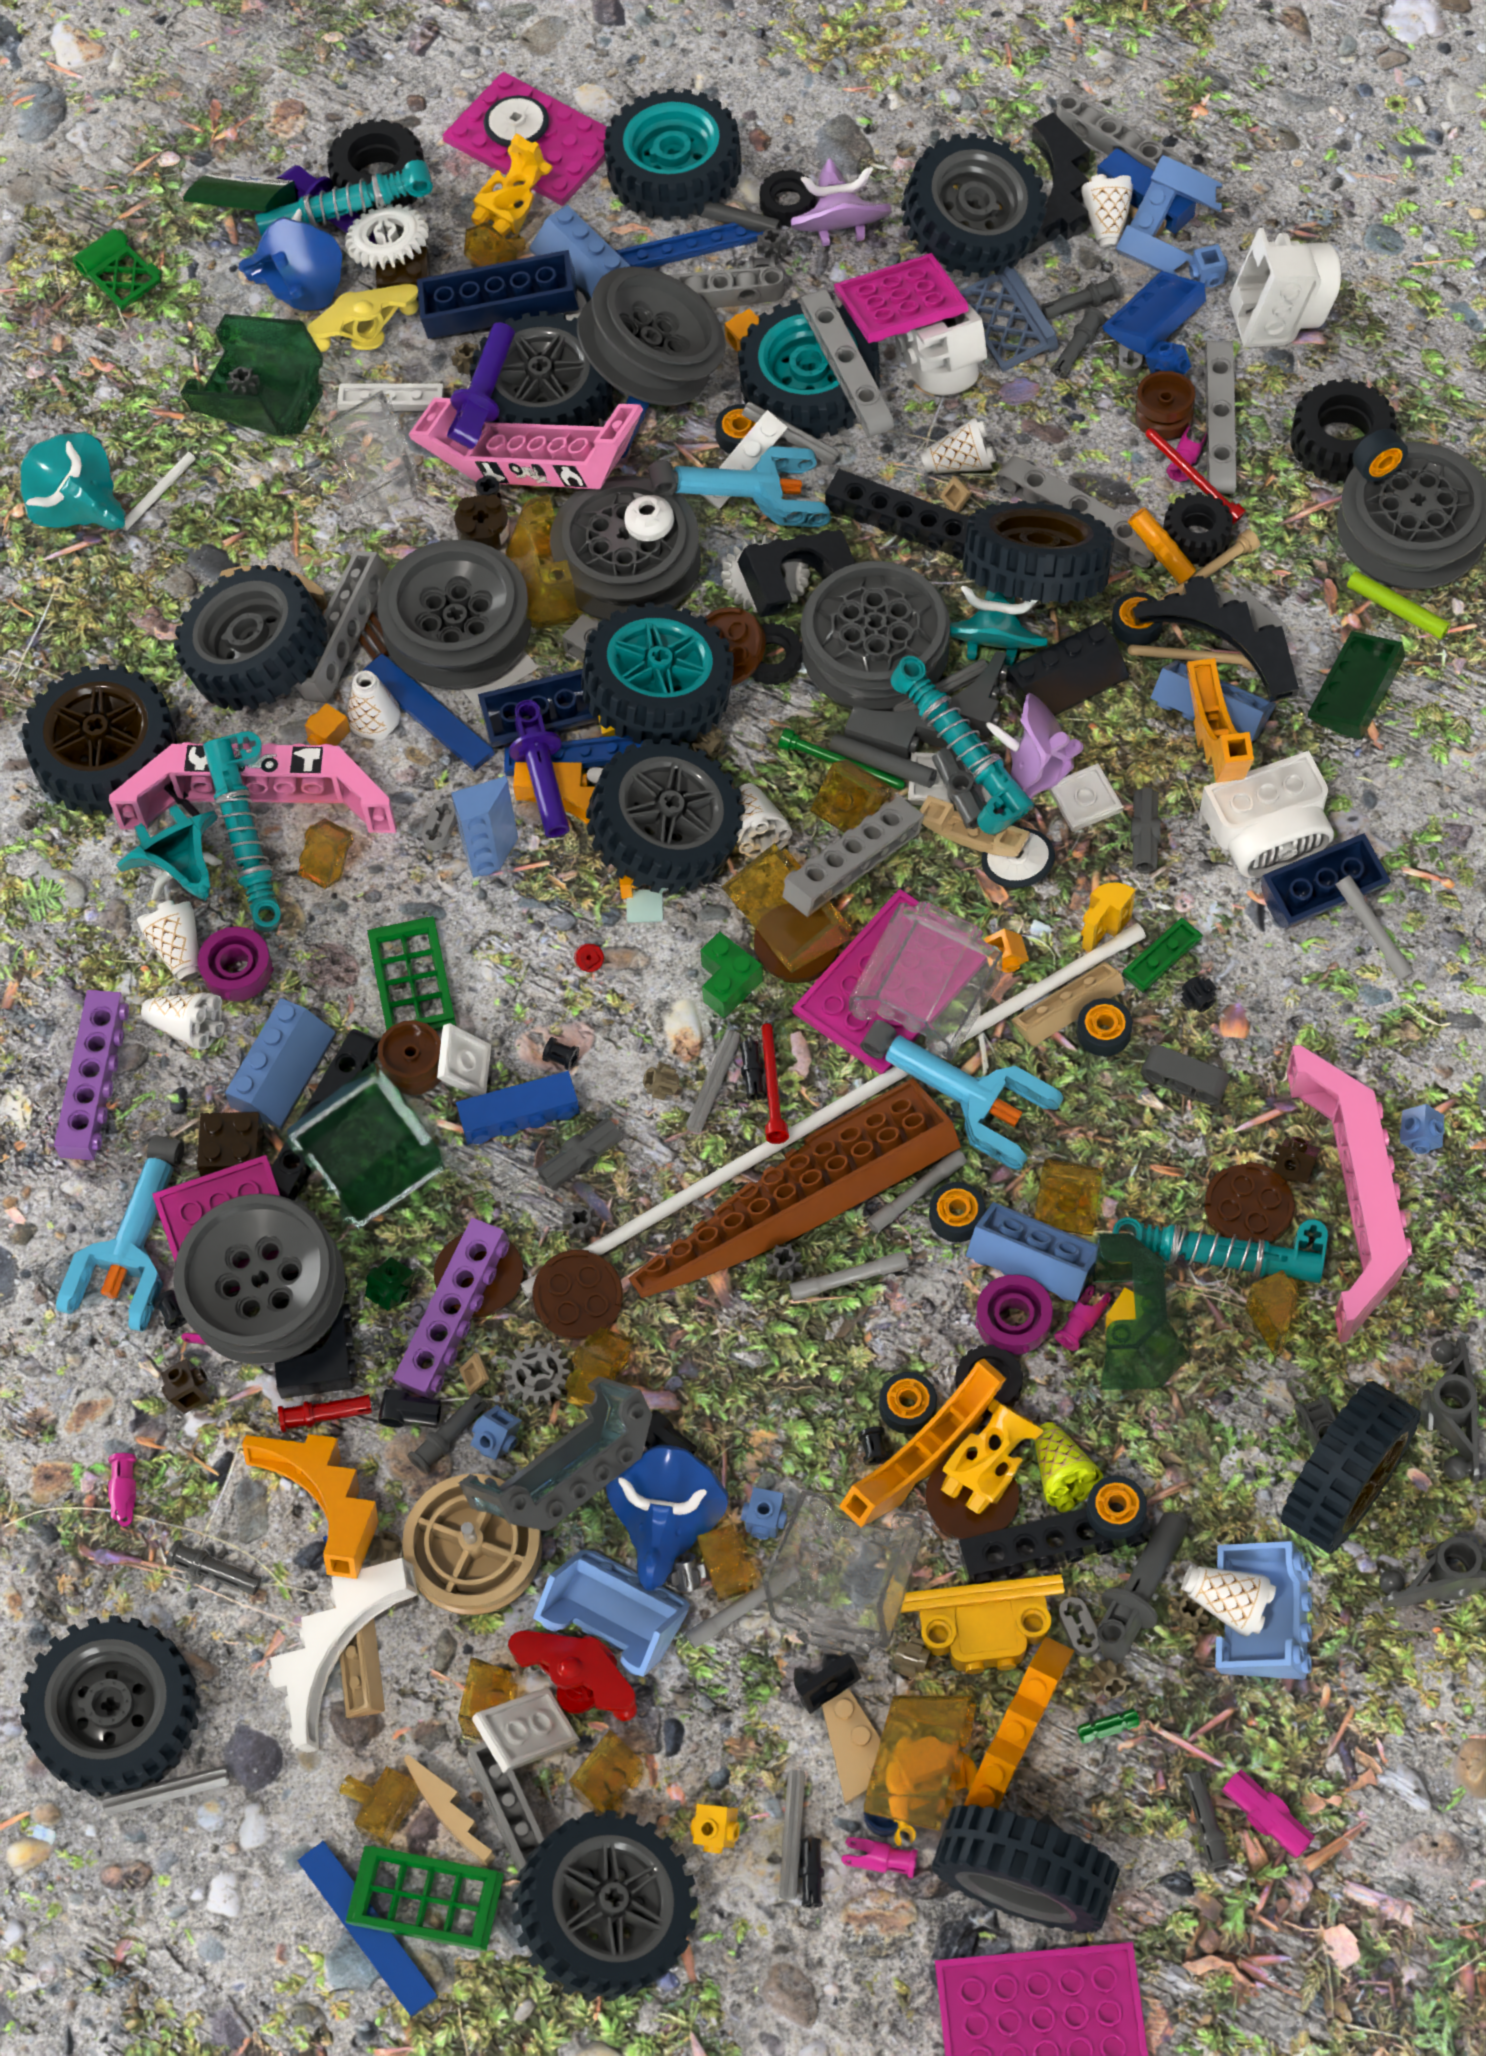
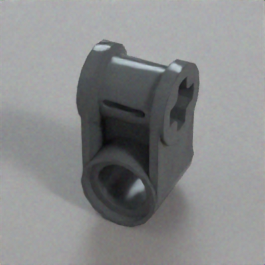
[1295,1394,1336,1451]

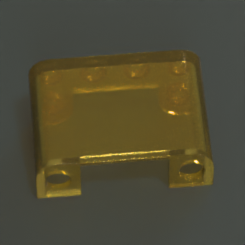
[505,495,578,628]
[722,843,853,973]
[863,1695,977,1831]

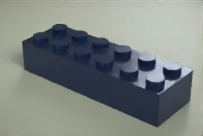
[417,250,579,339]

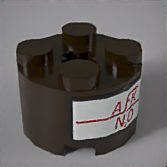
[454,495,511,550]

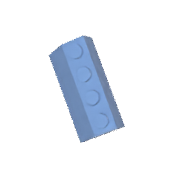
[529,205,630,299]
[1151,660,1276,742]
[451,776,518,878]
[225,998,336,1129]
[966,1202,1103,1303]

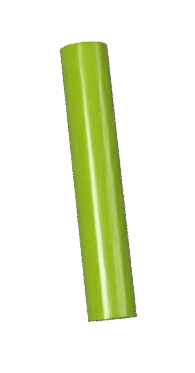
[1347,570,1451,640]

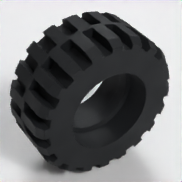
[327,119,424,215]
[1290,379,1397,483]

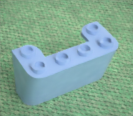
[1215,1541,1312,1680]

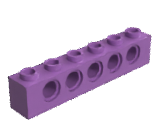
[54,990,129,1161]
[393,1217,509,1399]

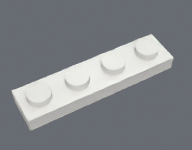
[337,383,444,411]
[702,410,788,510]

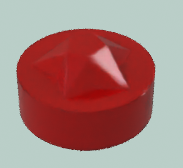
[574,943,604,972]

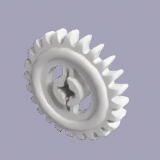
[345,204,429,270]
[721,535,810,613]

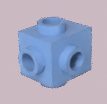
[1189,244,1228,288]
[1400,1104,1445,1154]
[470,1405,522,1460]
[741,1487,788,1540]

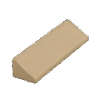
[1012,962,1125,1046]
[334,1606,385,1718]

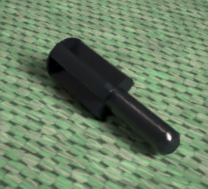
[164,781,200,817]

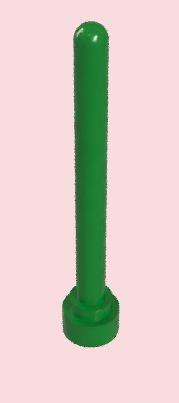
[778,727,905,790]

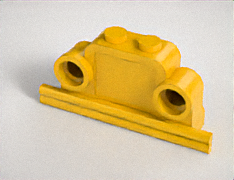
[898,1574,1064,1674]

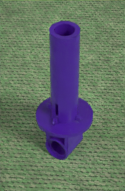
[276,165,389,244]
[447,323,515,450]
[509,700,570,838]

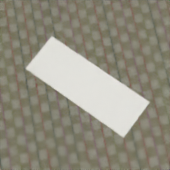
[461,650,539,707]

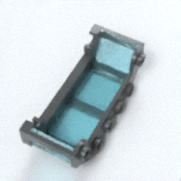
[459,1376,652,1531]

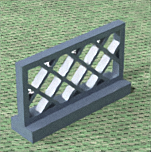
[960,266,1059,372]

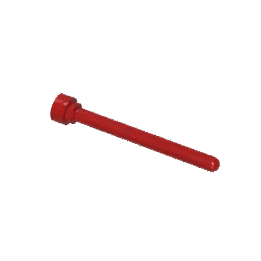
[1145,428,1246,526]
[761,1023,789,1144]

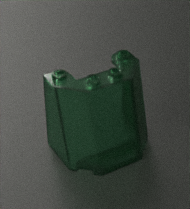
[180,314,323,436]
[286,1062,446,1230]
[1093,1233,1190,1390]

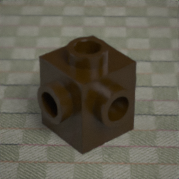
[1271,1136,1320,1184]
[161,1358,210,1414]

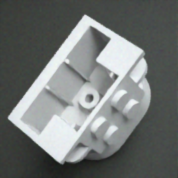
[1228,228,1341,347]
[896,302,987,395]
[1198,751,1334,878]

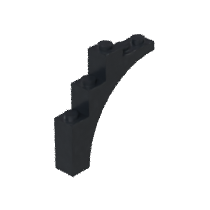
[1027,112,1090,254]
[1132,576,1299,702]

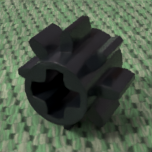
[1180,976,1217,1012]

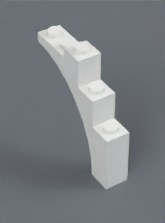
[269,1558,418,1753]

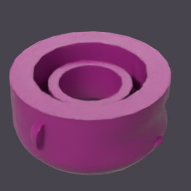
[197,926,274,1002]
[975,1274,1053,1355]

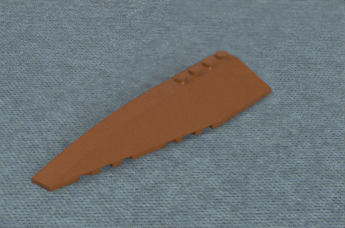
[628,1078,961,1298]

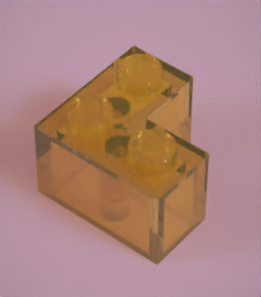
[565,1327,634,1408]

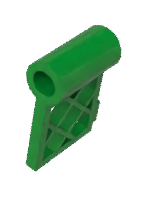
[72,228,162,310]

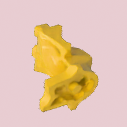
[471,133,553,240]
[941,1398,1044,1514]

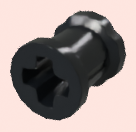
[476,476,502,502]
[542,1037,580,1071]
[153,1290,187,1330]
[858,1426,891,1466]

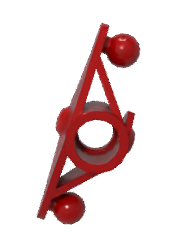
[508,1630,637,1722]

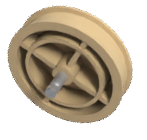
[402,1474,542,1615]

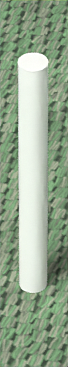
[122,452,196,531]

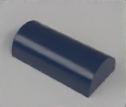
[478,669,599,748]
[1261,833,1391,928]

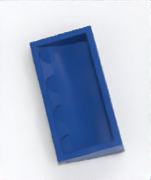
[1103,271,1206,356]

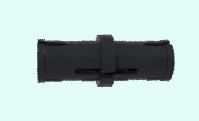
[740,1040,765,1100]
[799,1838,824,1908]

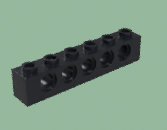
[825,469,969,560]
[958,1503,1151,1585]

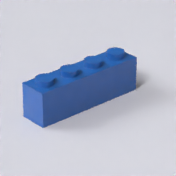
[1097,148,1196,234]
[456,1071,580,1145]

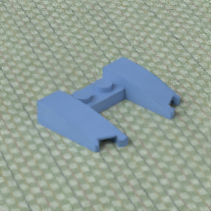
[1116,155,1223,275]

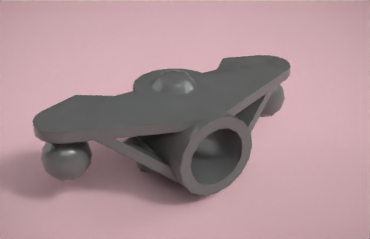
[1419,1338,1479,1482]
[1379,1536,1486,1607]

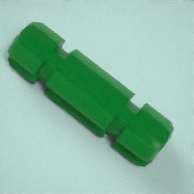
[1077,1709,1140,1744]

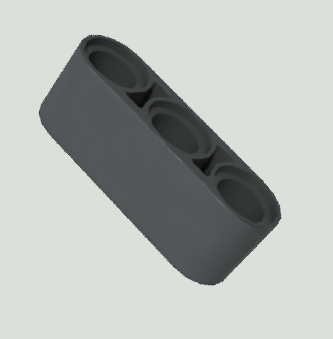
[1140,1045,1230,1106]

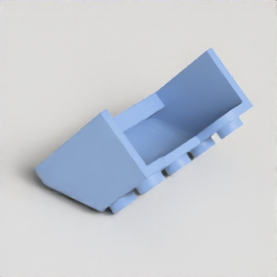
[533,1550,690,1677]

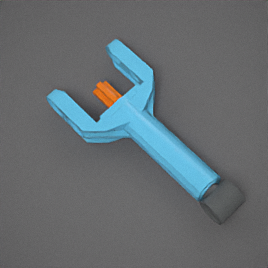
[648,446,831,527]
[860,1020,1064,1170]
[56,1135,184,1332]

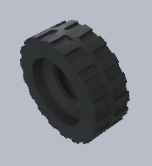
[759,170,815,227]
[749,623,802,685]
[955,1345,1023,1416]

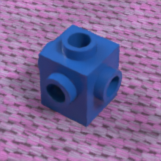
[1145,340,1192,375]

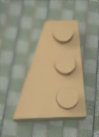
[822,1689,893,1806]

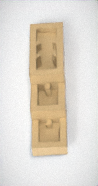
[404,1754,495,1869]

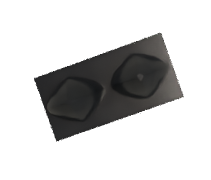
[793,1652,861,1714]

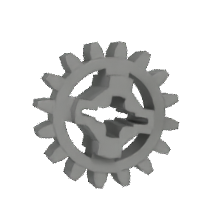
[504,1341,571,1408]

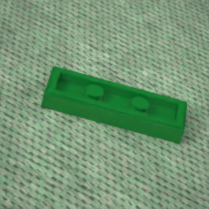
[1122,917,1203,993]

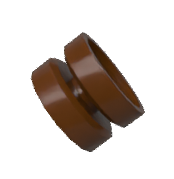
[1135,371,1196,439]
[378,1020,441,1095]

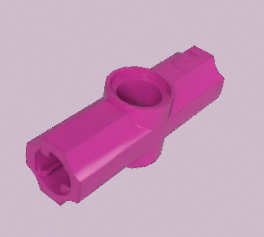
[1222,1769,1315,1859]

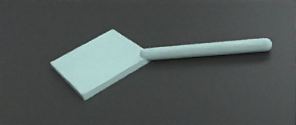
[626,888,667,923]

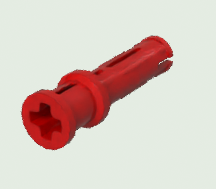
[278,1394,372,1433]

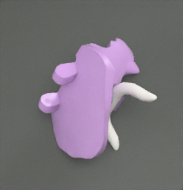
[790,158,892,246]
[986,693,1083,814]

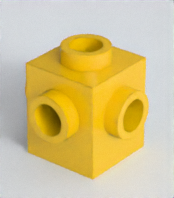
[690,1804,740,1854]

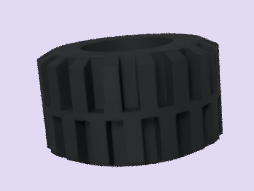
[1163,492,1233,567]

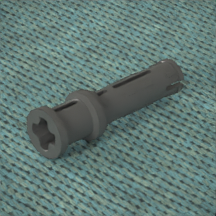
[1041,275,1121,320]
[1051,307,1107,378]
[407,1393,487,1474]
[166,1540,262,1596]
[1183,1771,1235,1874]

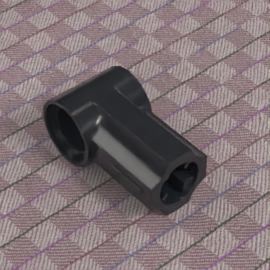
[378,1389,442,1428]
[645,1410,697,1455]

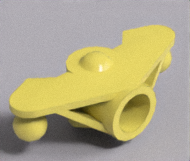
[307,284,419,353]

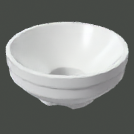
[624,495,674,541]

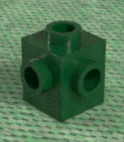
[365,1257,415,1311]

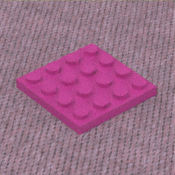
[834,253,969,343]
[152,1155,297,1294]

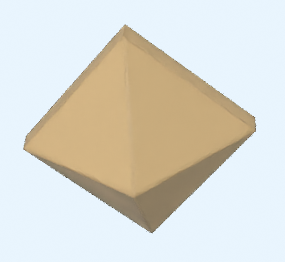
[940,476,972,513]
[459,1353,490,1395]

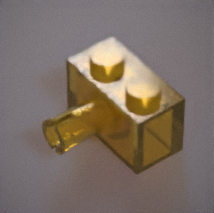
[464,222,526,267]
[298,818,354,889]
[697,1524,757,1603]
[339,1766,419,1847]

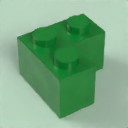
[700,931,763,1019]

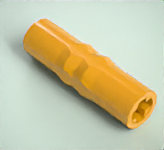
[1127,507,1196,584]

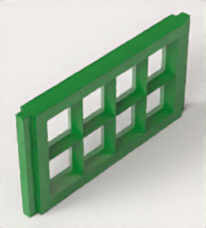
[367,916,456,1031]
[346,1845,504,1951]

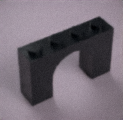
[737,530,856,618]
[267,1272,358,1399]

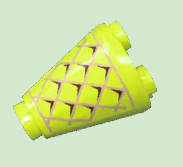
[1034,1422,1103,1513]

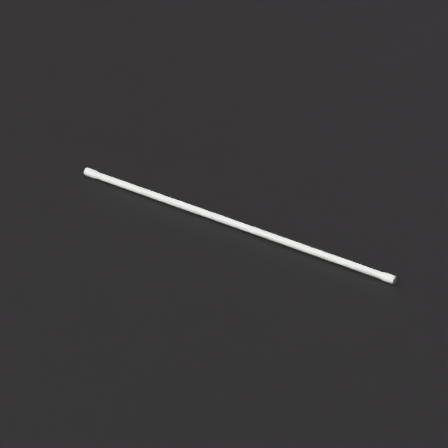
[520,923,1146,1299]

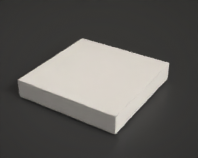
[1048,763,1123,832]
[437,1023,491,1097]

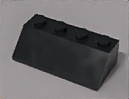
[1006,621,1129,716]

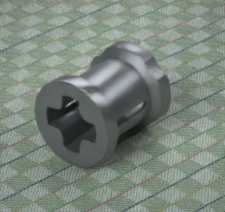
[749,255,775,268]

